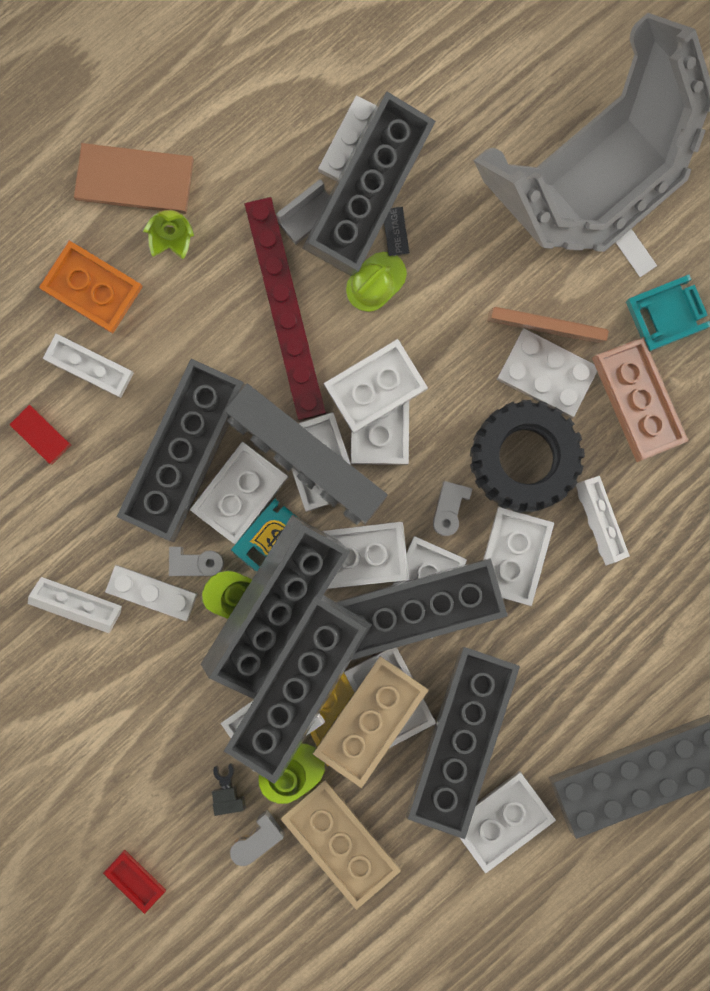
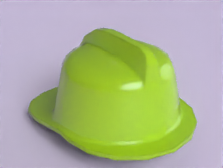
[346,252,407,312]
[202,570,252,619]
[258,744,325,804]

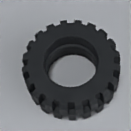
[470,400,585,513]

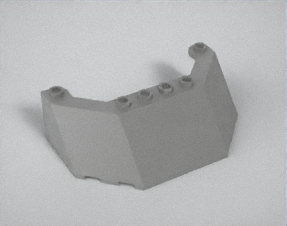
[473,13,710,252]

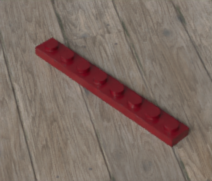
[244,197,326,421]

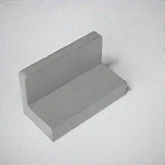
[276,179,329,245]

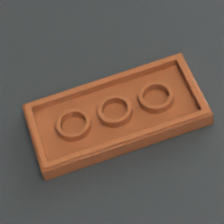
[74,143,194,214]
[487,307,609,343]
[592,337,688,462]

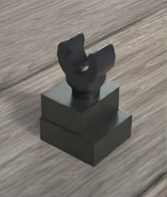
[212,763,246,816]

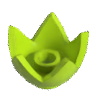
[143,210,194,259]

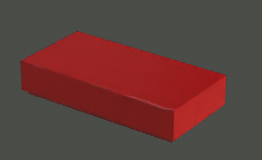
[9,405,72,465]
[103,850,166,914]

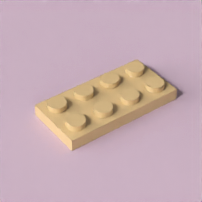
[313,656,429,788]
[280,779,401,910]

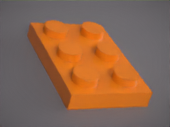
[39,240,143,334]

